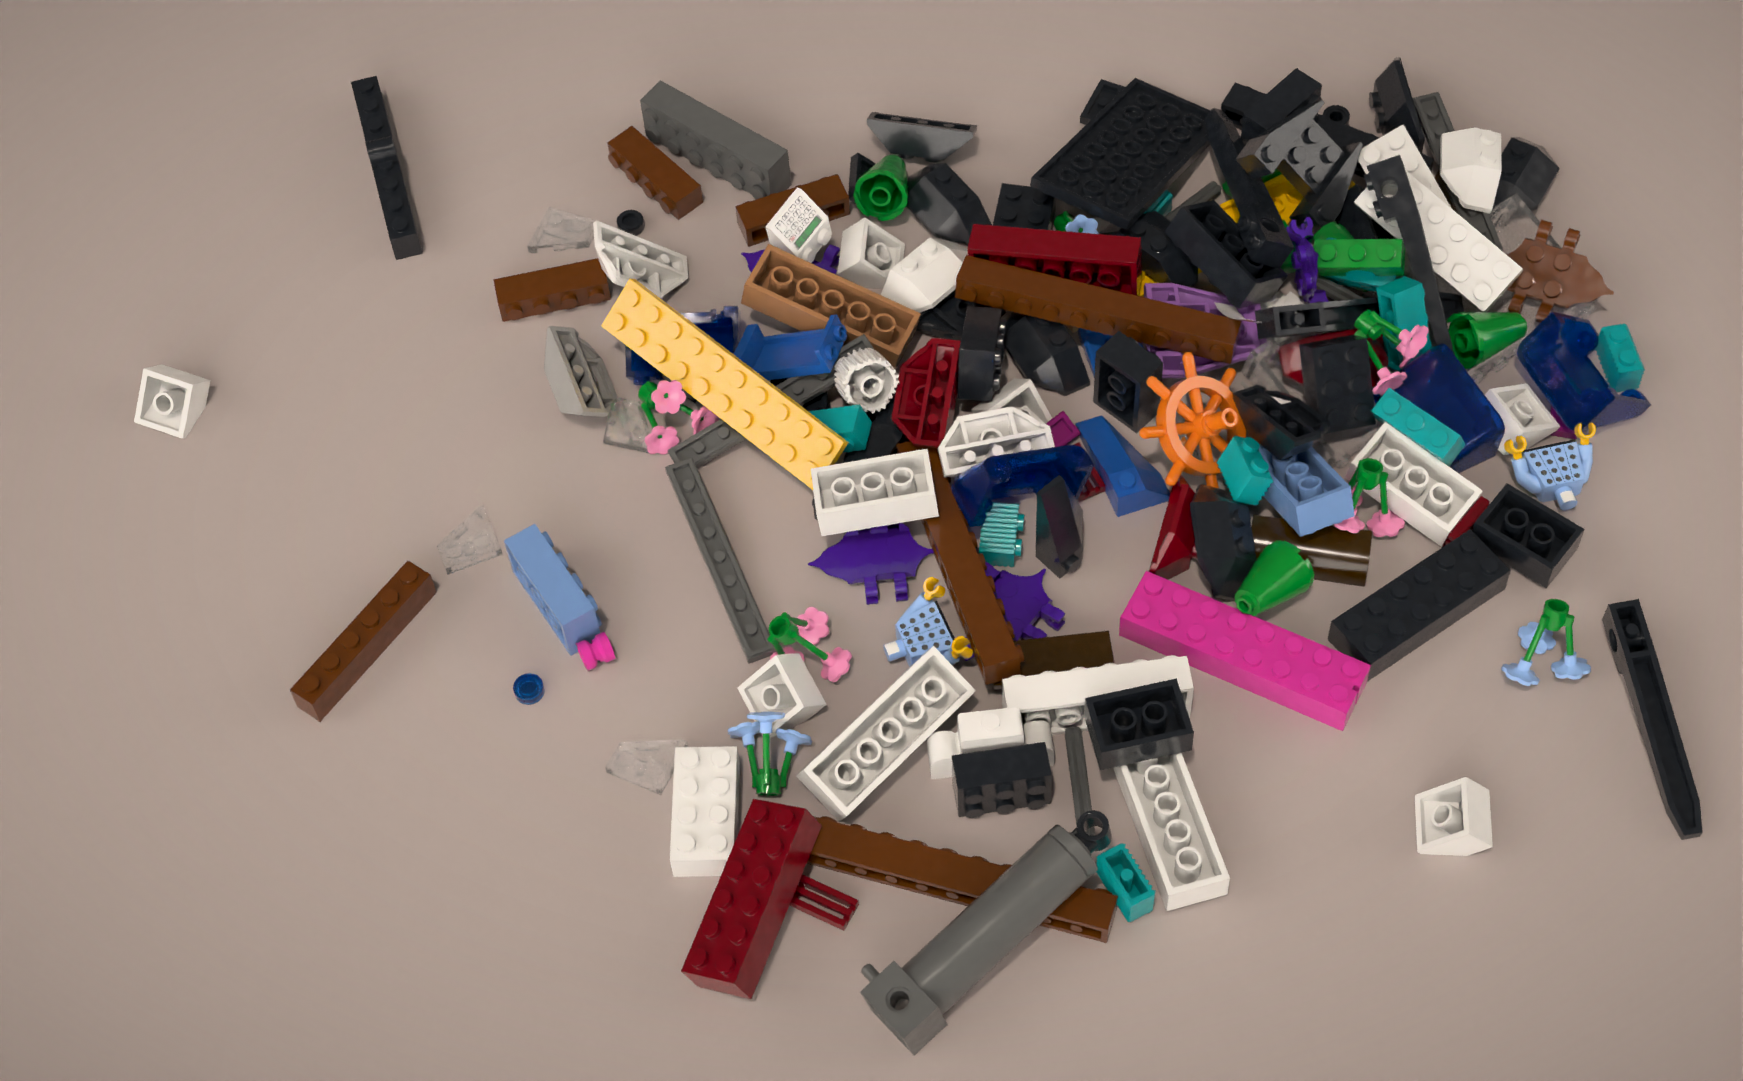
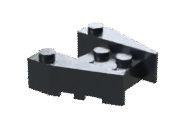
[1235,100,1363,235]

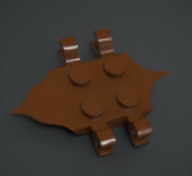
[1506,219,1614,325]

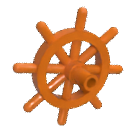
[1139,352,1246,488]

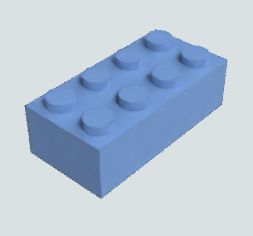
[1259,446,1355,537]
[504,524,602,656]

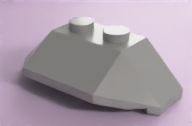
[544,326,619,417]

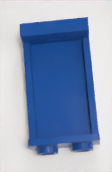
[734,314,847,380]

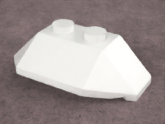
[1440,127,1502,214]
[593,220,688,299]
[881,238,968,313]
[938,406,1057,478]

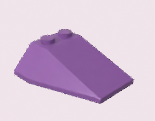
[1144,283,1268,378]

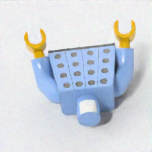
[1504,422,1596,511]
[883,577,973,667]

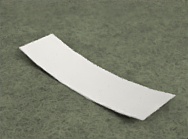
[1214,302,1262,323]

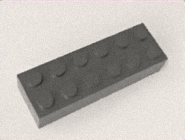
[640,80,791,199]

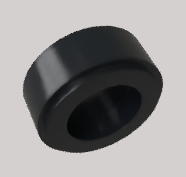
[616,210,645,236]

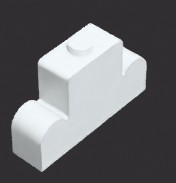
[927,707,1055,779]

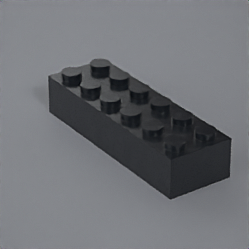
[1328,529,1511,682]

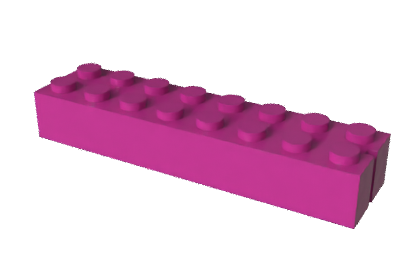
[1119,571,1371,731]

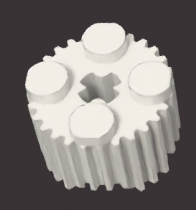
[834,348,899,414]

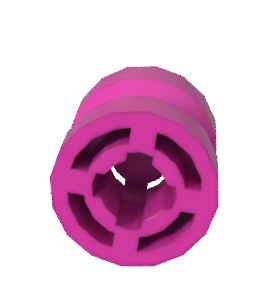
[576,632,616,671]

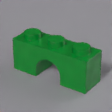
[1314,239,1406,276]

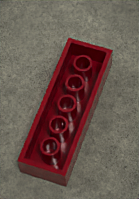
[967,224,1142,296]
[681,799,822,999]

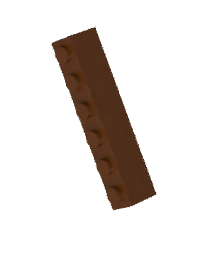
[290,561,437,722]

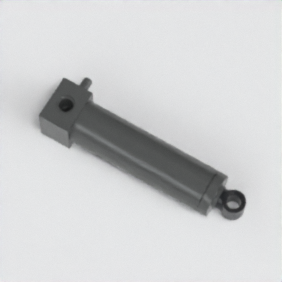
[860,810,1112,1056]

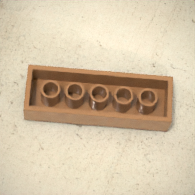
[741,244,921,370]

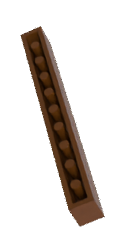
[955,255,1242,364]
[896,441,1024,685]
[807,816,1118,943]

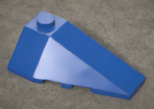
[1075,415,1170,517]

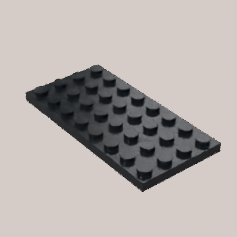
[1030,78,1211,230]

